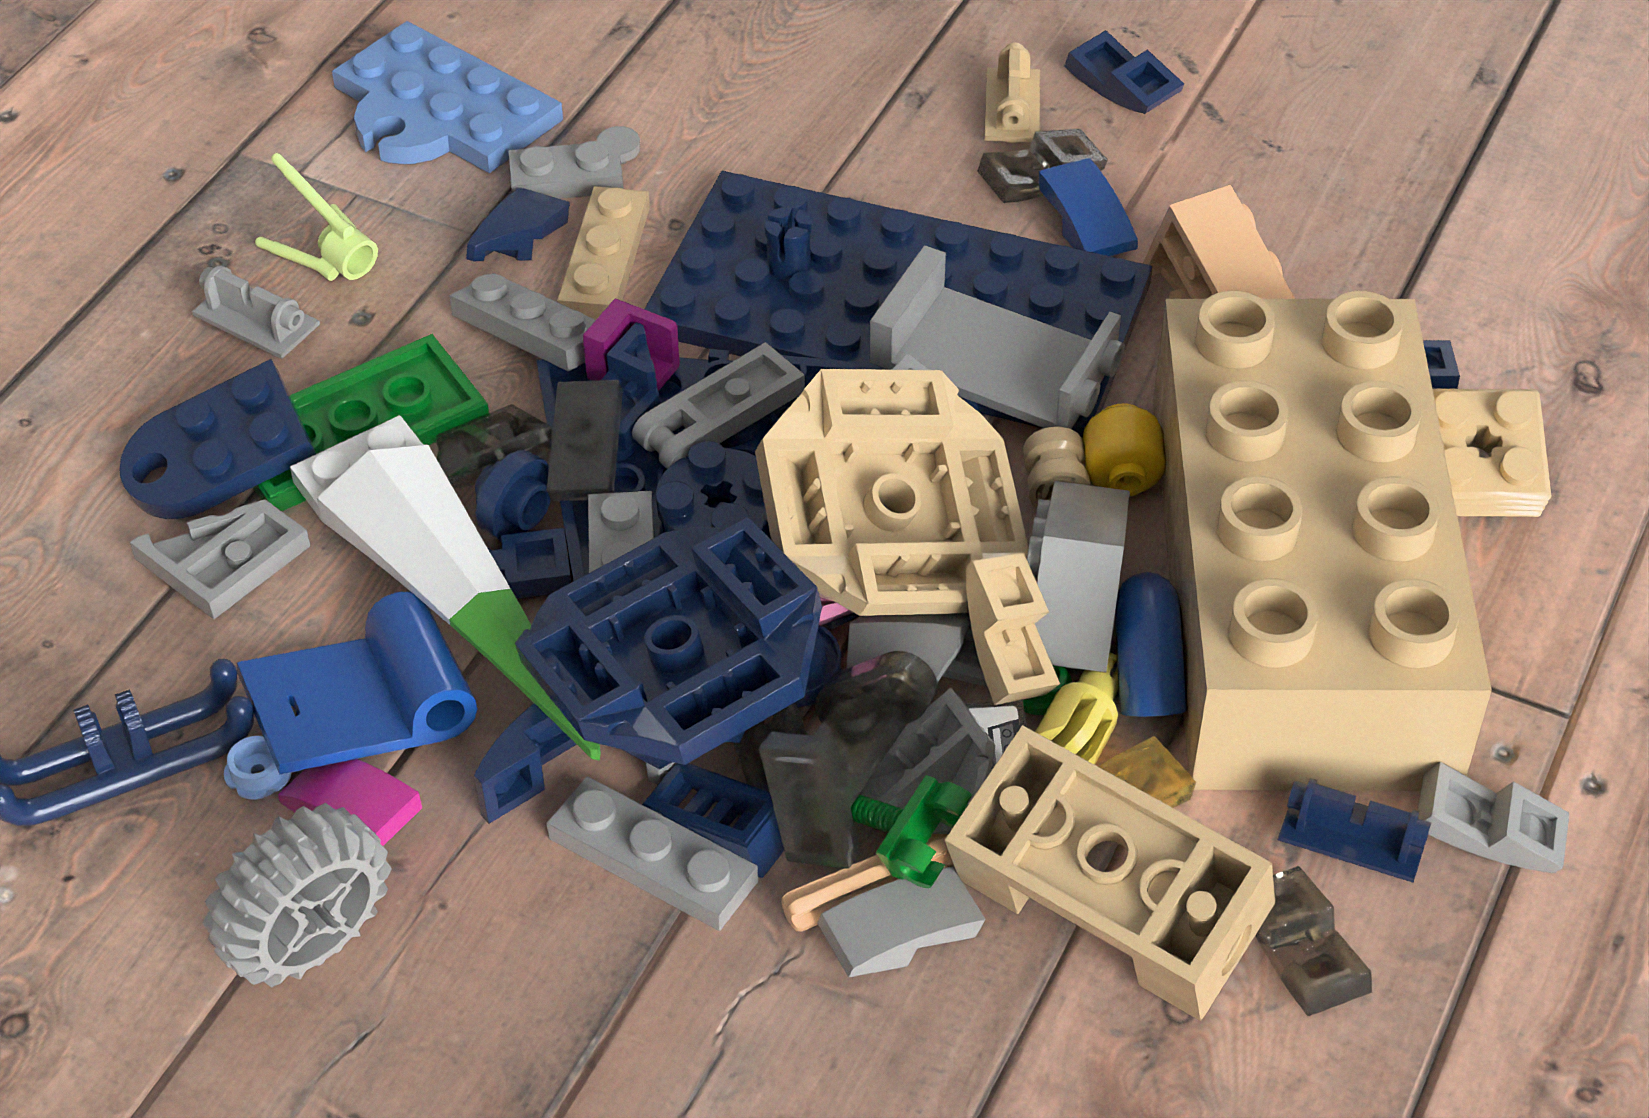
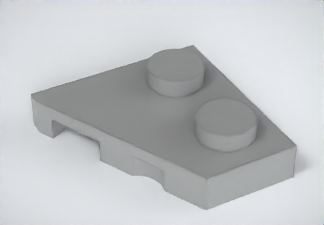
[130,499,311,619]

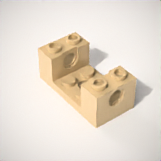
[945,725,1275,1021]

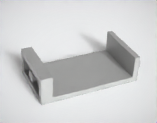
[870,245,1125,429]

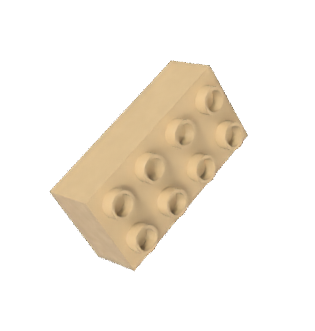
[1153,291,1492,791]

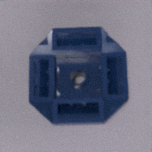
[515,517,822,769]

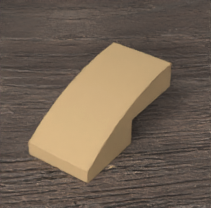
[965,553,1060,705]

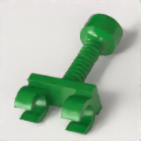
[796,767,973,889]

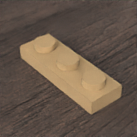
[557,186,650,320]

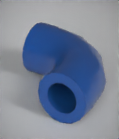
[1115,572,1187,717]

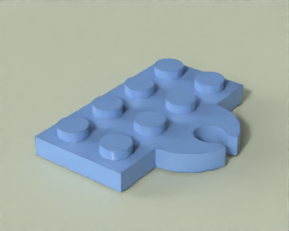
[332,21,563,173]

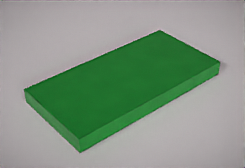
[252,334,490,511]

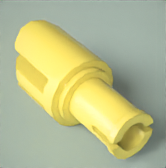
[1035,652,1119,765]

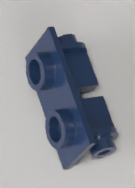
[1278,778,1432,883]

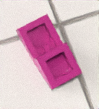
[278,759,422,846]

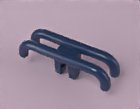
[0,659,254,826]

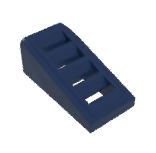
[642,763,797,878]

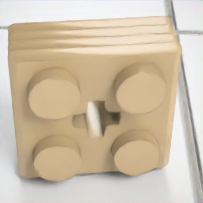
[1433,389,1551,517]

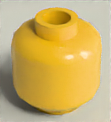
[1083,403,1166,496]

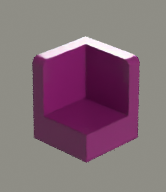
[583,298,680,391]

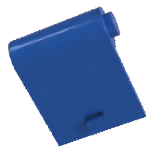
[237,592,478,775]

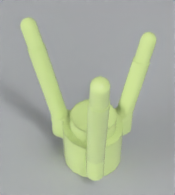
[255,153,378,281]

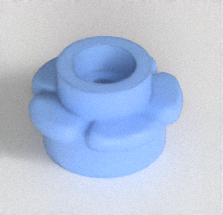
[224,736,291,800]

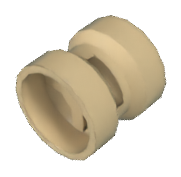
[1023,426,1090,508]

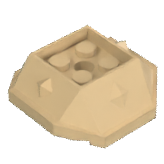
[755,369,1029,616]

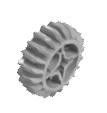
[202,803,392,988]

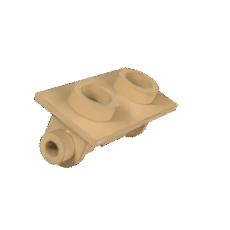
[985,43,1040,143]

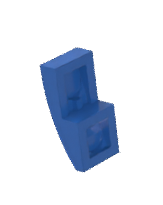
[1039,158,1138,256]

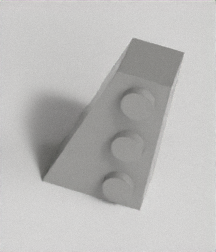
[1027,481,1130,672]

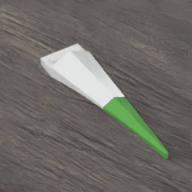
[290,415,601,760]

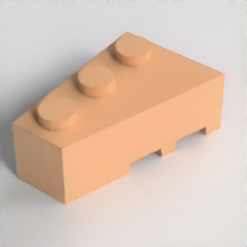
[1142,185,1295,299]

